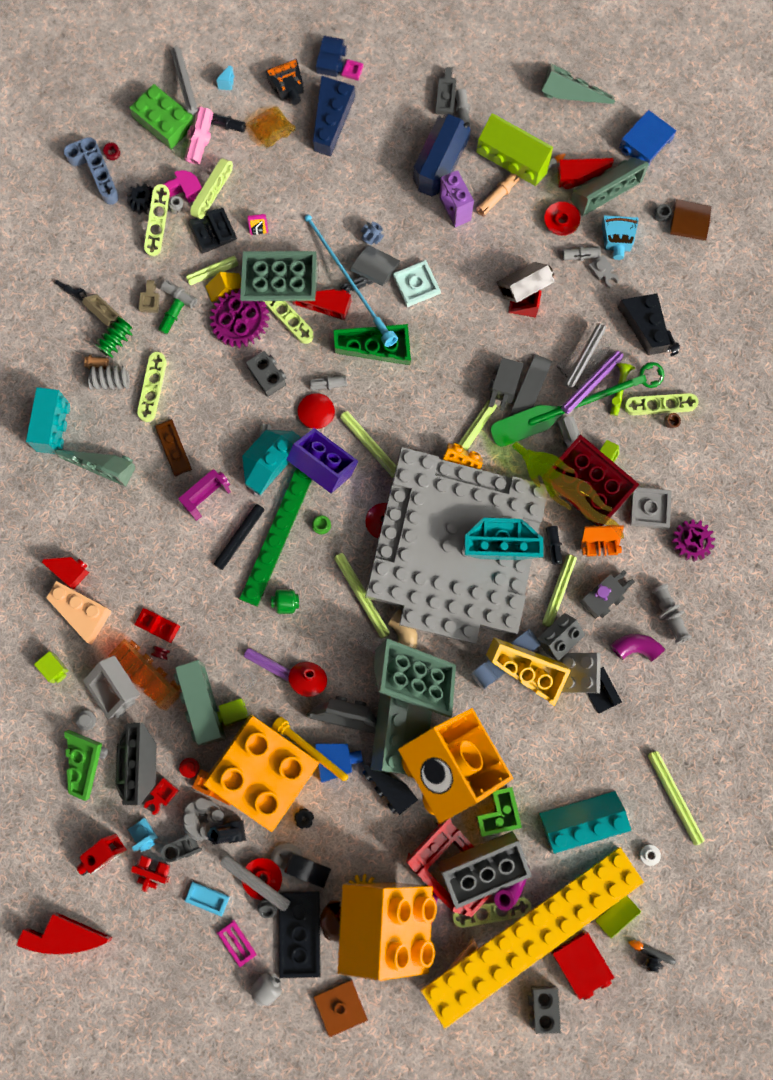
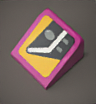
[248,214,268,235]

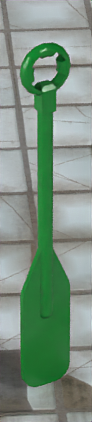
[491,362,665,447]

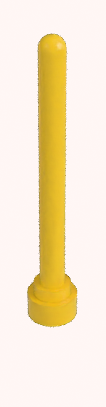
[272,717,348,781]

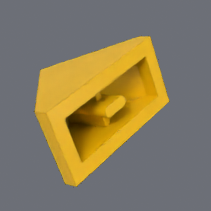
[205,272,241,302]

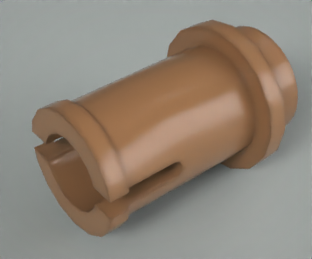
[84,355,109,370]

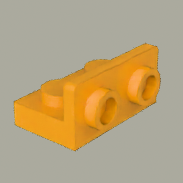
[442,443,483,470]

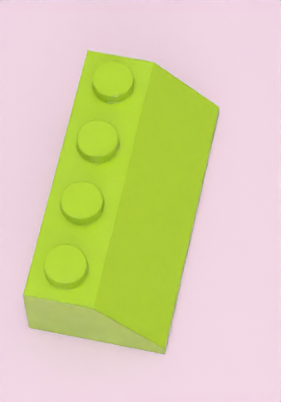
[476,113,553,186]

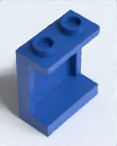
[619,110,677,167]

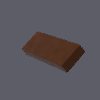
[155,419,192,477]

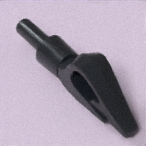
[55,280,88,302]

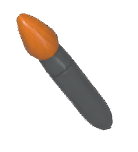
[628,940,676,965]

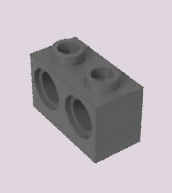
[246,351,287,397]
[528,986,561,1034]

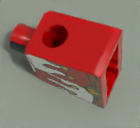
[76,834,127,876]

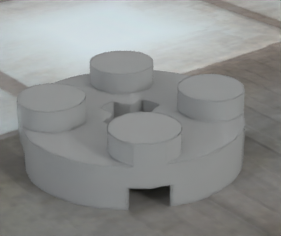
[182,798,224,841]

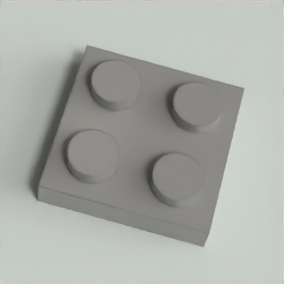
[630,487,672,529]
[561,652,601,693]

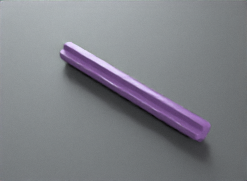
[561,350,624,414]

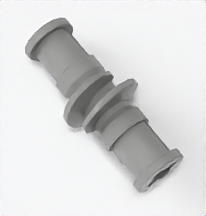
[652,584,692,644]

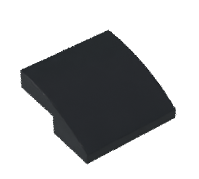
[188,208,237,254]

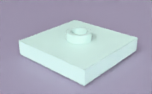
[393,260,441,307]

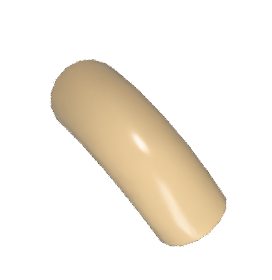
[388,609,418,649]

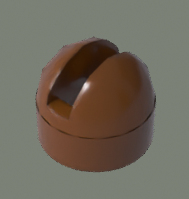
[664,413,681,429]

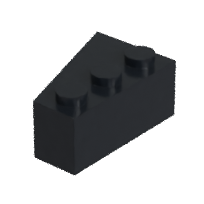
[618,293,670,355]

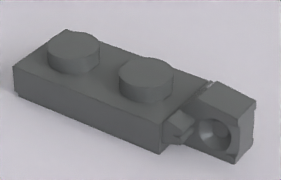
[435,67,457,115]

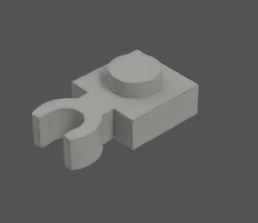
[588,255,619,288]

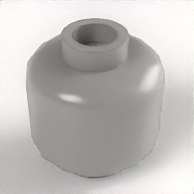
[251,973,282,1006]

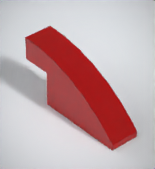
[16,912,112,955]

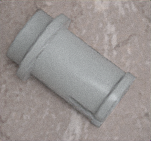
[168,196,183,214]

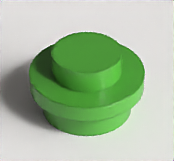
[312,515,331,535]

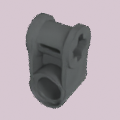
[161,835,202,863]

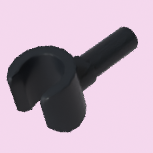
[667,330,680,356]

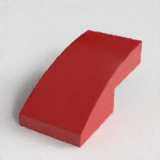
[134,608,180,643]

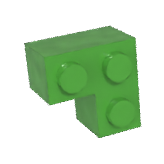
[476,787,522,837]

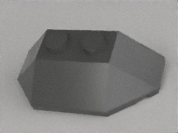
[306,696,377,734]
[116,723,157,805]

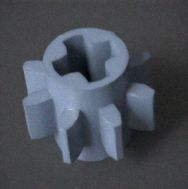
[360,222,384,245]

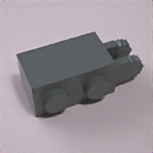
[488,357,524,411]
[580,570,635,619]

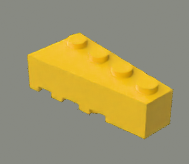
[486,637,571,706]

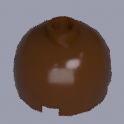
[319,900,341,942]

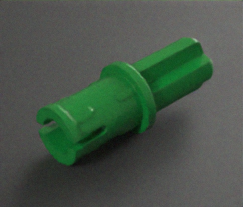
[158,298,184,334]

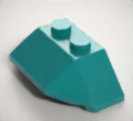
[242,430,302,495]
[465,518,544,560]

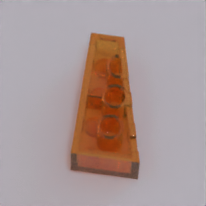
[108,639,181,711]

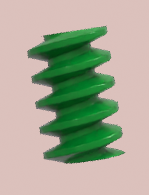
[94,316,133,358]

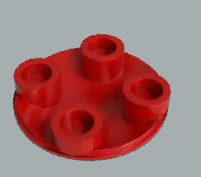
[298,393,335,429]

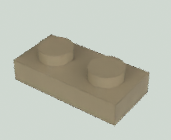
[82,294,122,327]

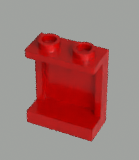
[551,931,615,1000]

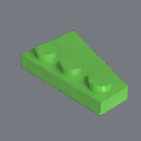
[64,730,102,801]

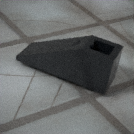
[362,764,418,815]

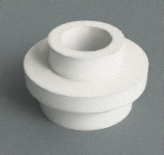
[640,845,661,866]

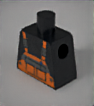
[265,59,304,105]

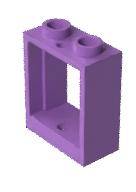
[440,170,474,228]

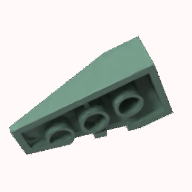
[541,63,615,104]

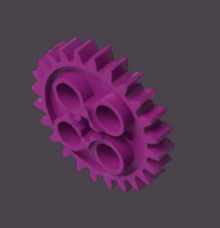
[210,288,270,348]

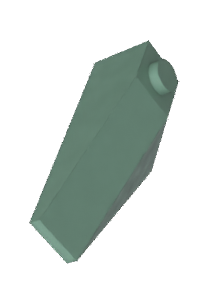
[55,450,136,487]

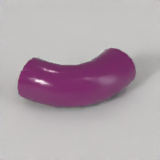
[610,633,665,662]
[494,865,530,911]

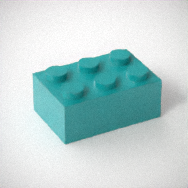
[26,387,70,454]

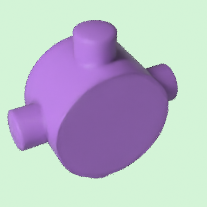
[594,584,611,601]

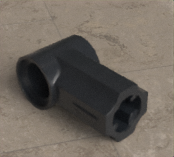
[207,820,246,845]

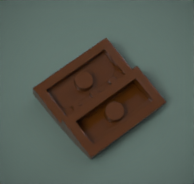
[670,199,712,241]

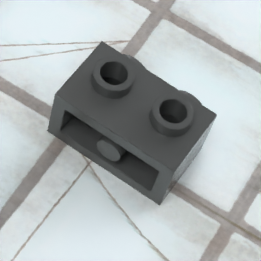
[537,613,585,661]

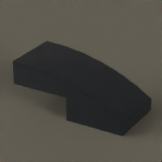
[284,853,331,888]

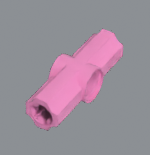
[184,107,213,165]

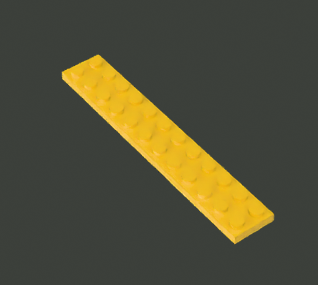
[420,847,644,1029]

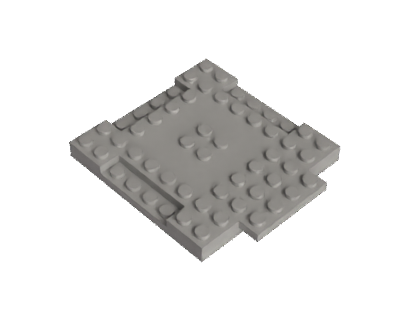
[365,447,549,644]

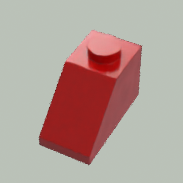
[42,557,90,590]

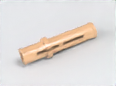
[476,173,519,216]

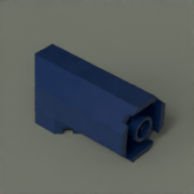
[413,114,471,197]

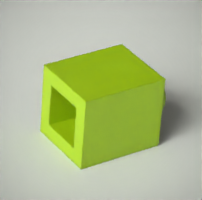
[34,651,69,684]
[217,698,249,726]

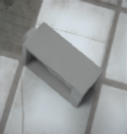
[83,655,140,720]

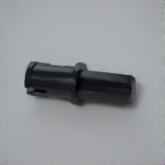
[211,113,246,133]
[545,526,563,565]

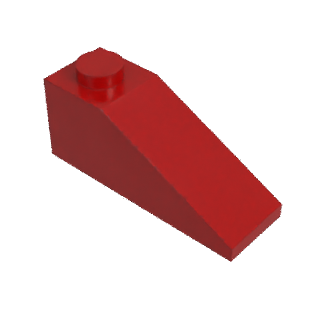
[557,158,614,189]
[292,289,352,321]

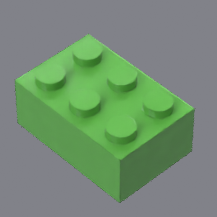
[129,84,194,150]

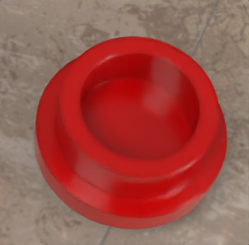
[179,758,200,778]

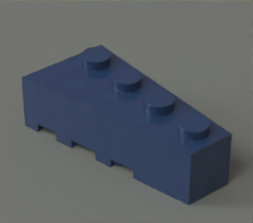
[313,75,355,157]

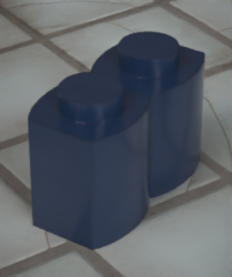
[316,36,347,77]

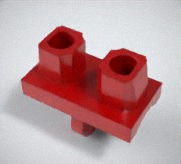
[130,855,170,892]

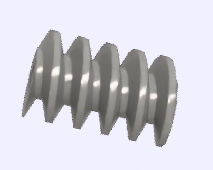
[88,366,130,390]

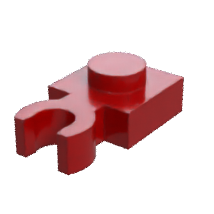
[144,778,180,815]

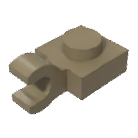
[139,280,160,313]

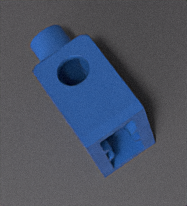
[315,744,363,783]

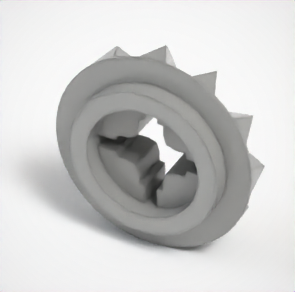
[270,843,302,877]

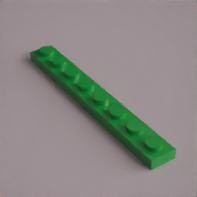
[240,468,312,607]

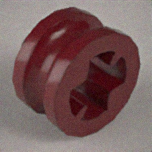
[103,143,121,161]
[151,646,170,660]

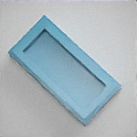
[184,882,230,917]

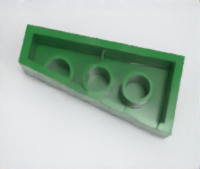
[333,324,411,365]

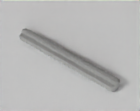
[171,46,198,115]

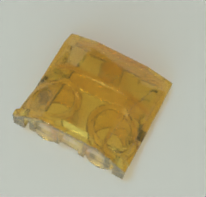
[247,106,296,148]

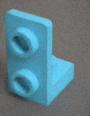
[127,818,158,852]

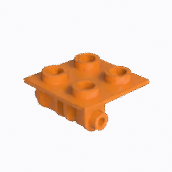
[580,525,624,557]

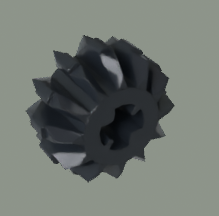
[127,183,158,215]

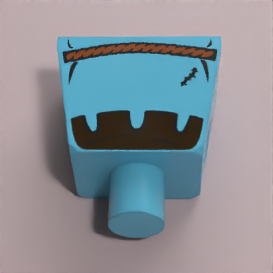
[601,215,639,260]

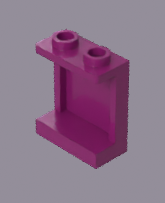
[178,469,231,521]

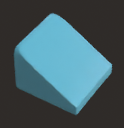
[216,65,234,90]

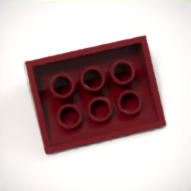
[542,434,640,526]

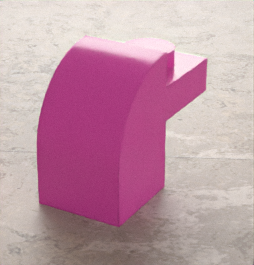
[162,170,202,203]

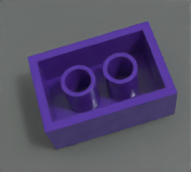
[286,428,359,493]

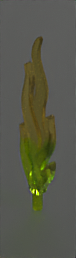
[512,441,624,539]

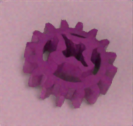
[672,519,715,562]

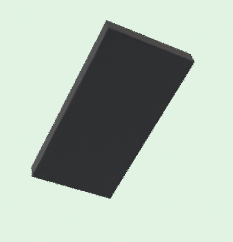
[279,891,321,978]

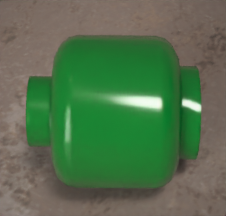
[270,589,299,614]

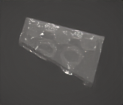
[557,335,612,390]

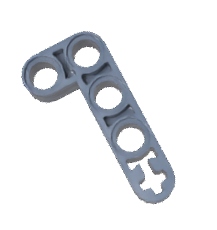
[64,137,119,205]
[470,629,541,691]

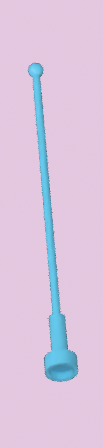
[305,215,398,347]

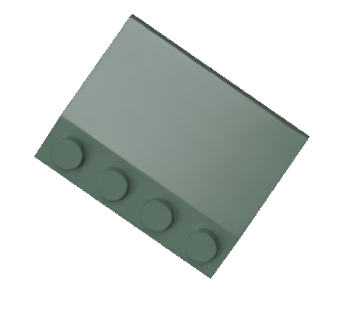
[240,251,318,301]
[374,639,456,718]
[371,693,432,775]

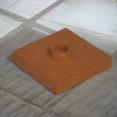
[314,979,368,1038]

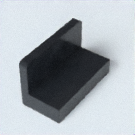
[587,667,622,713]

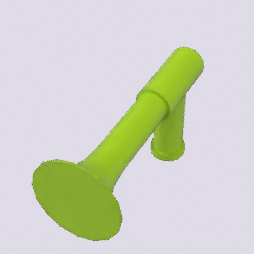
[610,363,635,416]

